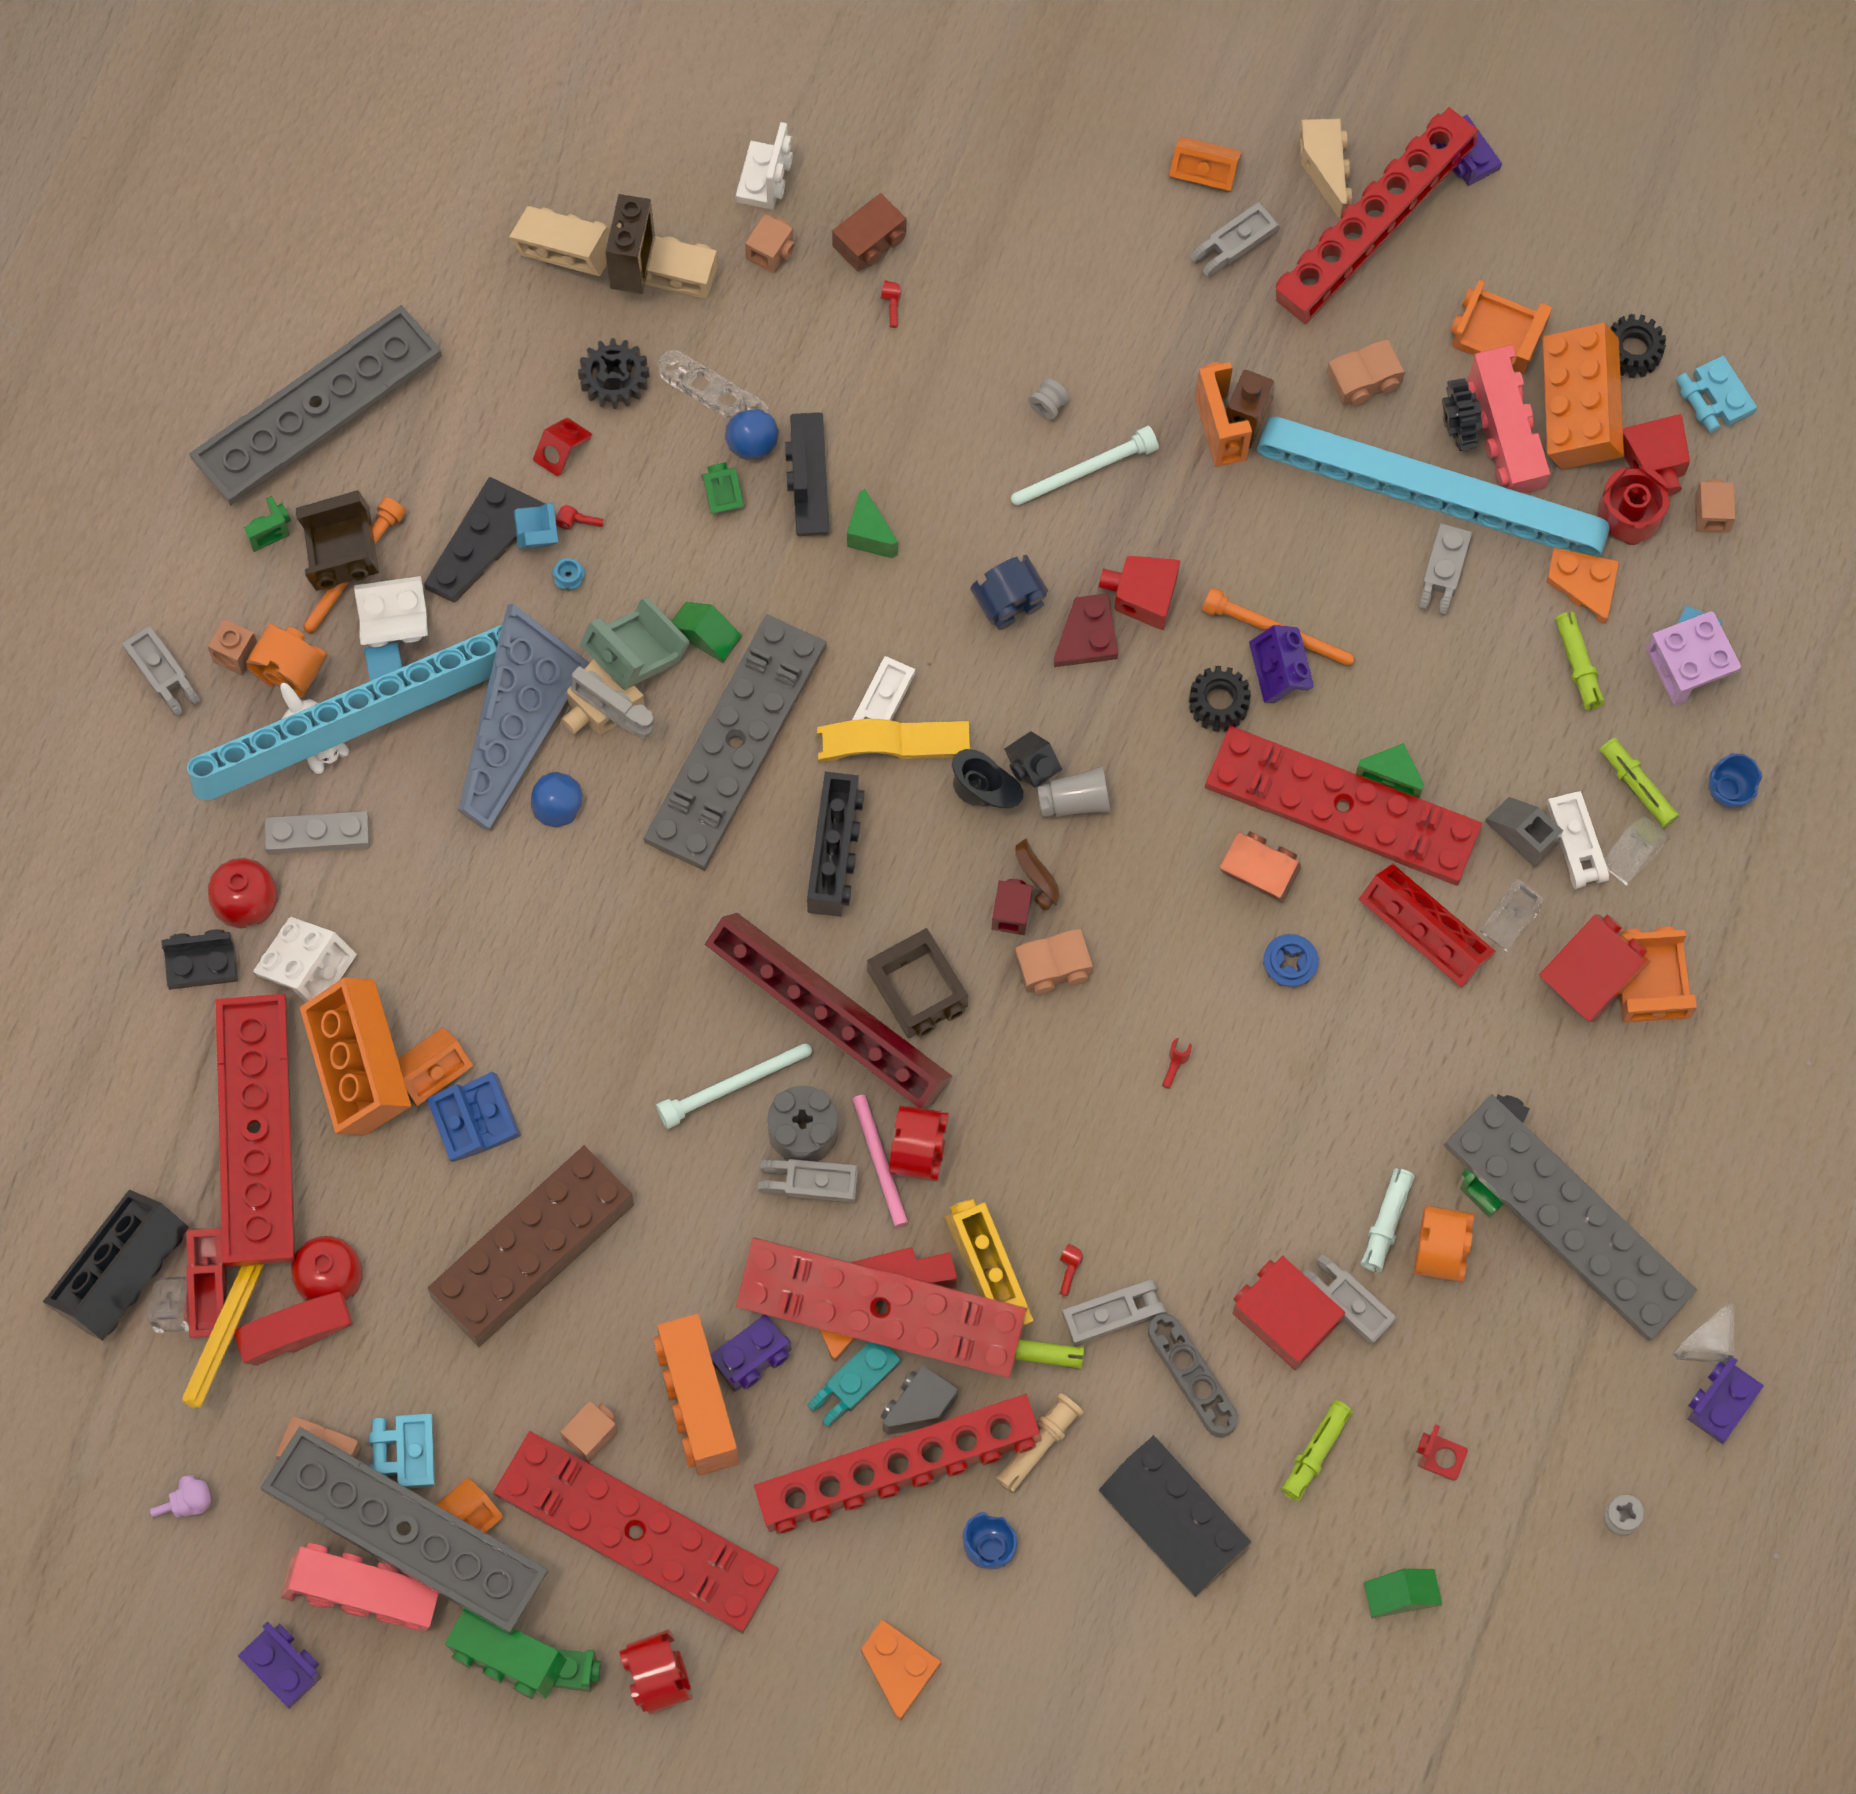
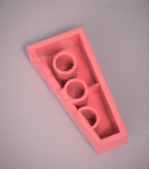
[1467,344,1550,494]
[281,1543,439,1632]

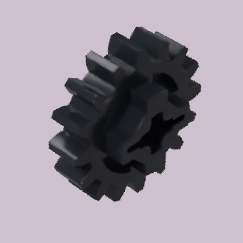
[578,338,650,409]
[1442,378,1483,451]

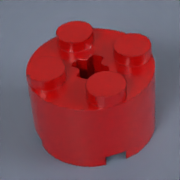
[1597,466,1670,545]
[889,1106,949,1182]
[619,1630,692,1714]

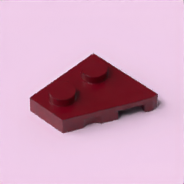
[1054,593,1118,667]

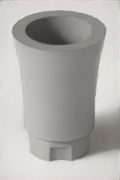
[1037,766,1111,817]

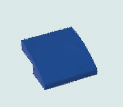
[427,1072,521,1162]

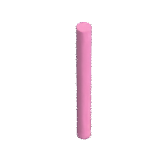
[852,1094,908,1228]

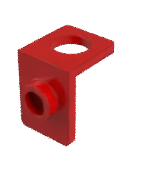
[533,418,592,476]
[1416,1424,1468,1481]

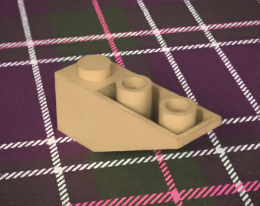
[1299,119,1352,220]

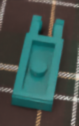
[807,1342,901,1427]

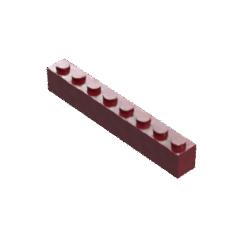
[704,913,952,1109]

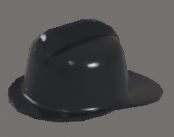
[952,749,1024,808]

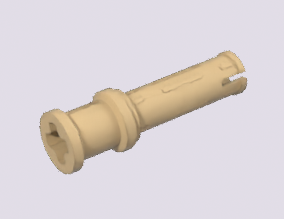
[996,1393,1084,1493]

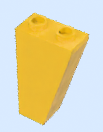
[944,1199,1033,1325]

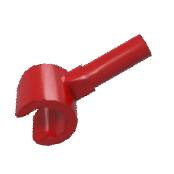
[881,281,901,328]
[556,505,604,530]
[1162,1038,1192,1089]
[1059,1244,1083,1296]

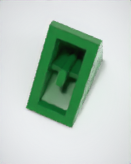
[847,489,898,558]
[671,602,742,663]
[1356,743,1424,798]
[1363,1568,1442,1619]

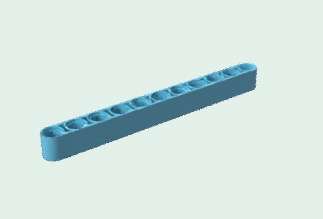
[1257,417,1610,557]
[187,624,503,800]

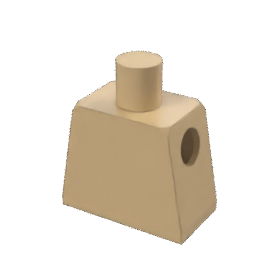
[561,659,645,735]

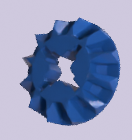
[1263,934,1319,988]

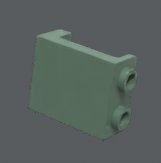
[580,597,689,690]

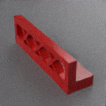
[1359,864,1496,988]

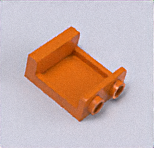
[1450,280,1553,375]
[1195,362,1252,467]
[1619,926,1697,1023]

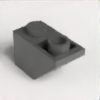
[1485,797,1564,867]
[881,1365,958,1435]

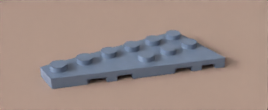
[458,604,589,829]

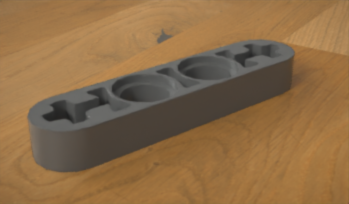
[1148,1313,1238,1438]

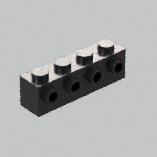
[807,771,865,917]

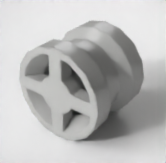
[1028,378,1070,420]
[1604,1495,1644,1536]

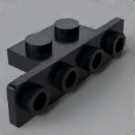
[785,412,829,536]

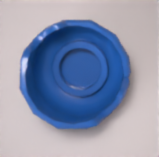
[725,409,779,459]
[1708,753,1762,808]
[531,772,583,827]
[962,1512,1018,1569]

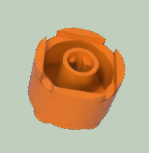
[246,624,328,698]
[1414,1206,1474,1282]

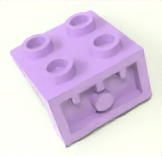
[1646,611,1741,706]

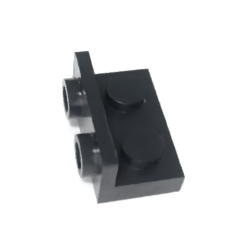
[161,929,238,990]

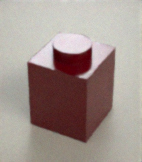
[991,879,1033,935]

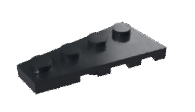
[424,476,546,603]

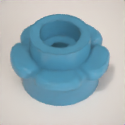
[552,558,585,590]

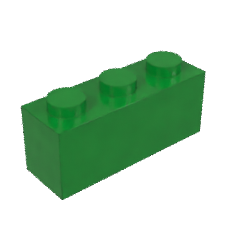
[445,1608,567,1699]

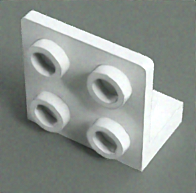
[736,122,793,210]
[354,576,428,647]
[253,917,357,1002]

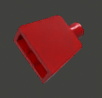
[1623,414,1690,496]
[1098,556,1180,630]

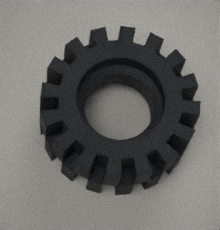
[1610,314,1666,378]
[1189,666,1251,732]

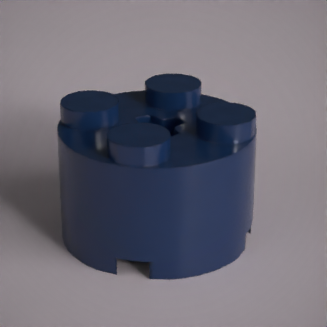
[970,555,1048,630]

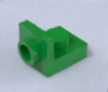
[701,462,744,513]
[243,496,291,552]
[1460,1168,1504,1218]
[553,1648,601,1692]

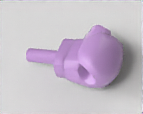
[150,1475,212,1518]

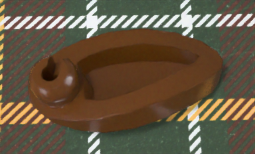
[1015,838,1060,911]

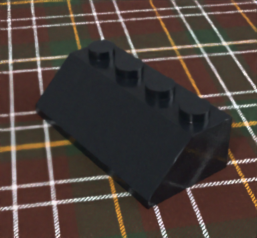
[43,1190,189,1341]
[1098,1435,1251,1598]

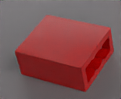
[1539,914,1651,1022]
[1232,1255,1346,1370]

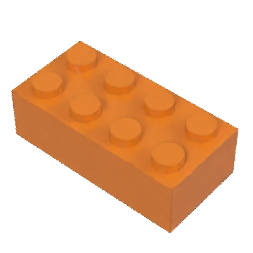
[1543,322,1624,470]
[300,977,411,1135]
[653,1313,739,1476]

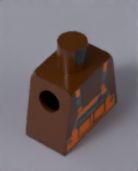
[1226,370,1274,449]

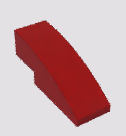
[186,1227,227,1338]
[852,1247,957,1288]
[234,1291,353,1366]

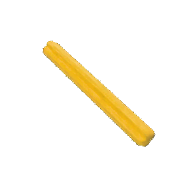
[182,1264,265,1409]

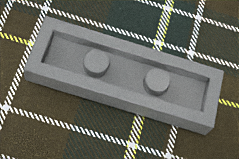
[265,811,370,854]

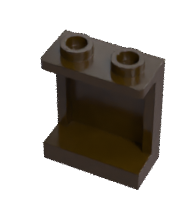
[295,490,379,591]

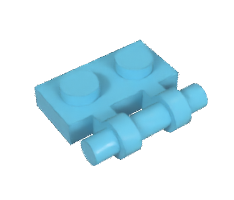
[1676,355,1758,433]
[369,1414,435,1489]

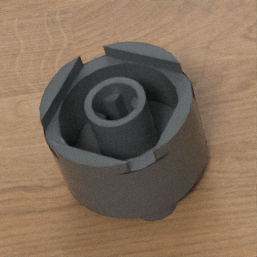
[768,1086,838,1162]

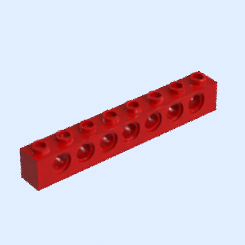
[1276,107,1478,325]
[753,1393,1042,1534]

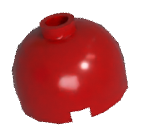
[208,858,278,929]
[291,1236,363,1301]

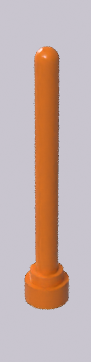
[303,497,406,633]
[1202,587,1355,666]

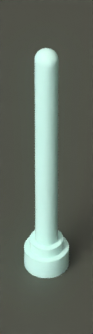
[1011,426,1159,506]
[656,1043,812,1130]

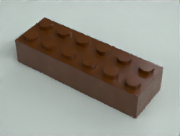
[427,1145,634,1347]

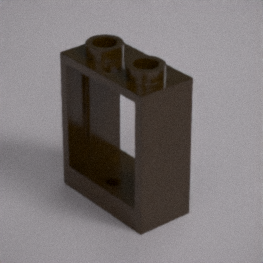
[605,194,655,294]
[867,928,968,1039]

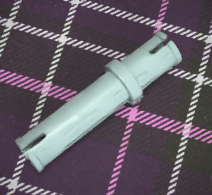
[1361,1168,1415,1272]

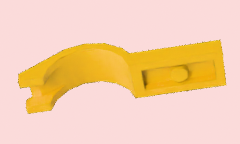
[817,719,970,762]

